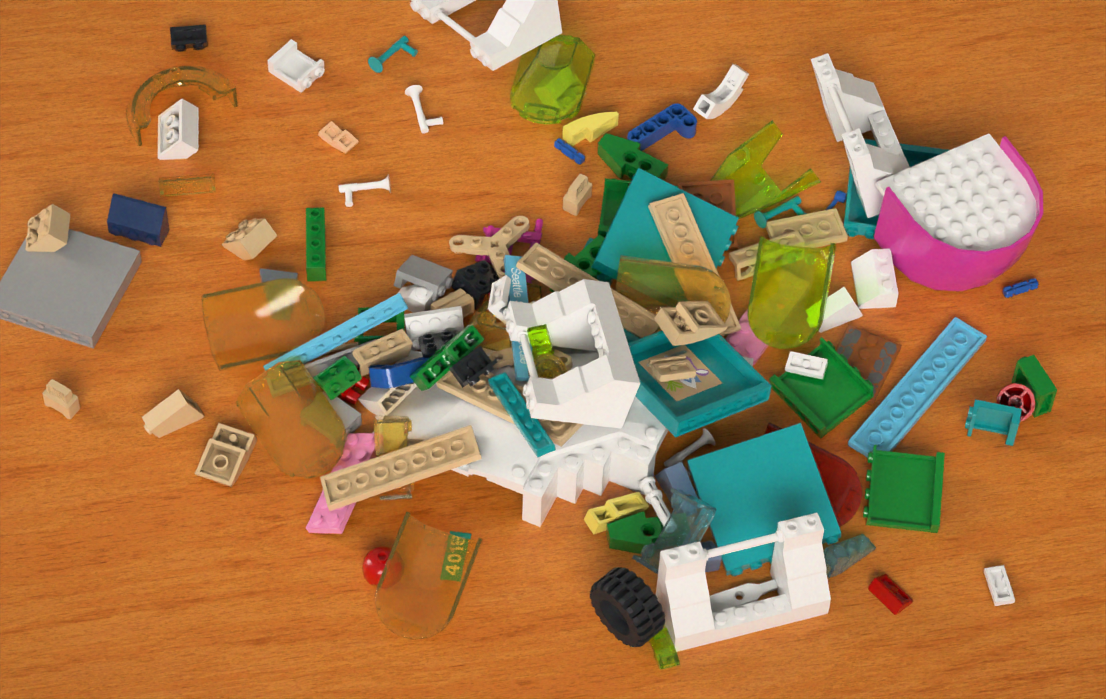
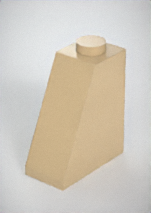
[142,389,205,438]

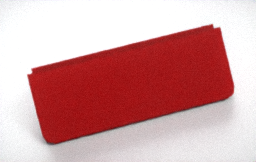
[868,574,913,615]

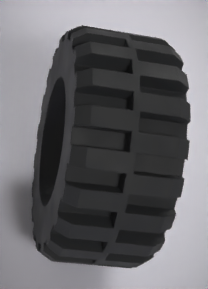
[590,567,665,647]

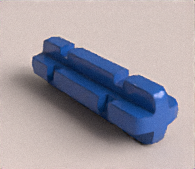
[554,138,585,165]
[1002,278,1039,298]

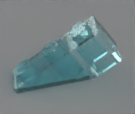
[824,534,876,578]

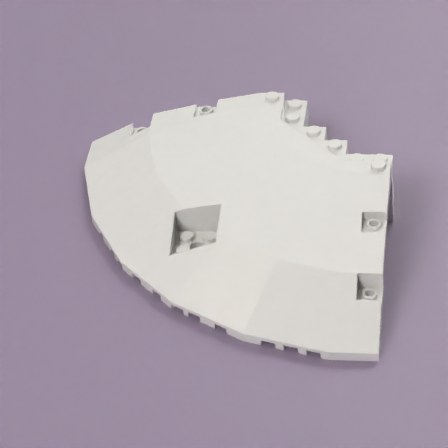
[373,328,668,527]

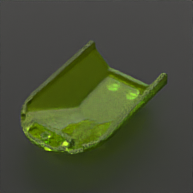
[510,34,595,124]
[748,236,836,349]

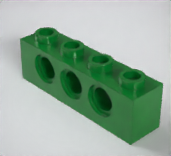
[306,207,326,281]

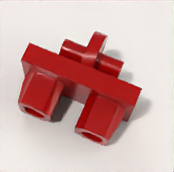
[340,367,370,405]

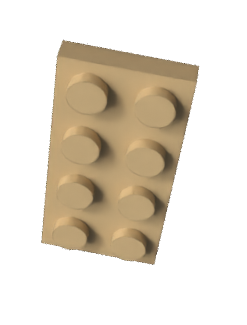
[765,208,848,252]

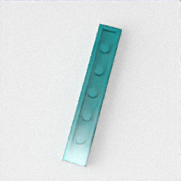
[488,372,556,458]

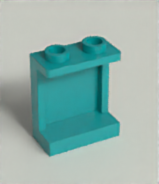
[965,399,1022,446]

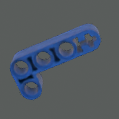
[627,103,697,151]
[368,357,429,389]

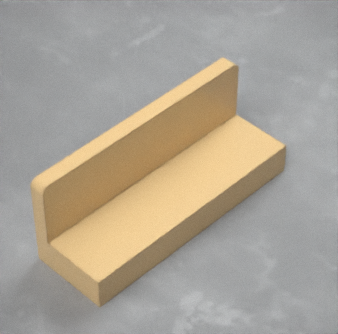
[353,329,413,377]

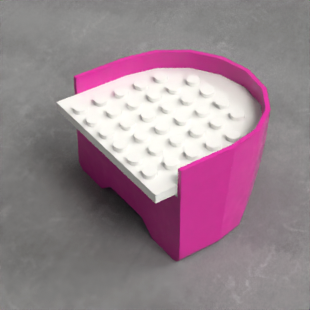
[874,134,1043,291]

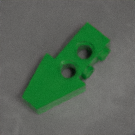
[598,133,668,180]
[549,234,604,293]
[409,325,485,391]
[606,512,690,556]

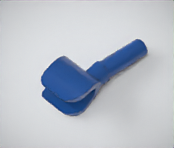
[826,191,847,210]

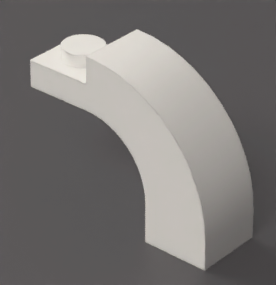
[693,64,749,119]

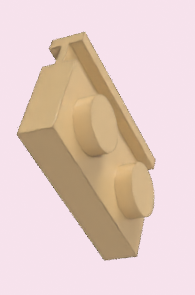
[648,355,696,382]

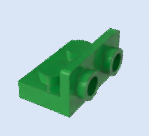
[313,356,362,400]

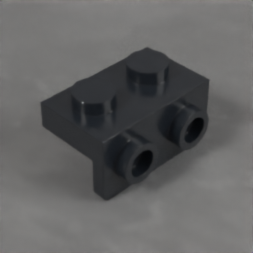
[170,25,208,52]
[449,346,498,388]

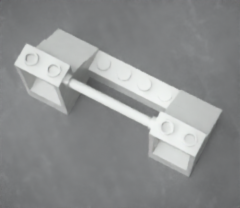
[410,0,562,71]
[811,53,910,218]
[503,279,640,428]
[656,513,831,652]

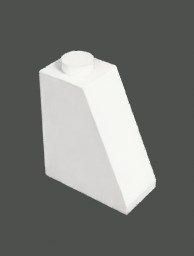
[806,287,863,333]

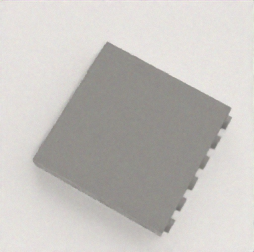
[0,229,142,349]

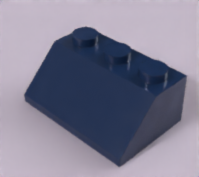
[107,193,169,247]

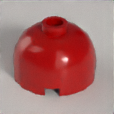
[996,383,1035,421]
[362,546,403,588]

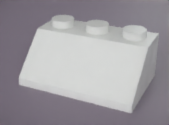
[158,99,199,160]
[851,249,898,309]

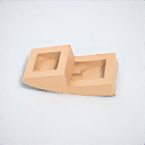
[318,121,359,153]

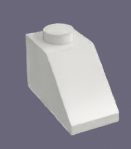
[397,284,434,313]

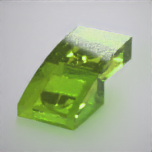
[527,324,556,368]
[649,627,680,670]

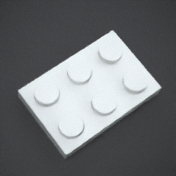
[404,306,464,351]

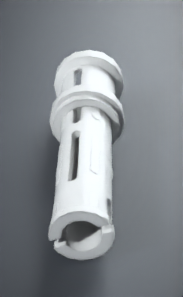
[638,476,677,533]

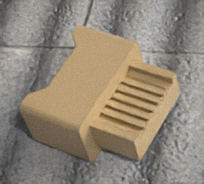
[563,174,592,216]
[42,379,80,419]

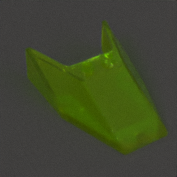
[710,120,821,219]

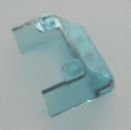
[632,488,716,574]

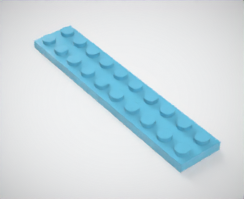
[848,317,987,458]

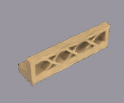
[729,231,805,281]

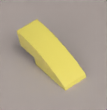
[562,112,619,146]
[584,492,649,535]

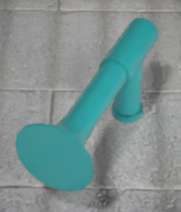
[368,36,418,73]
[754,196,807,228]

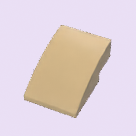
[654,301,727,346]
[195,423,257,487]

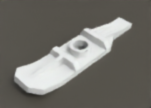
[709,579,778,612]

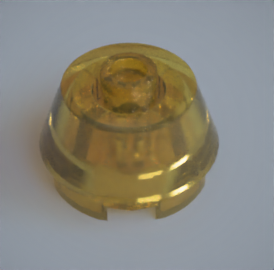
[528,353,567,379]

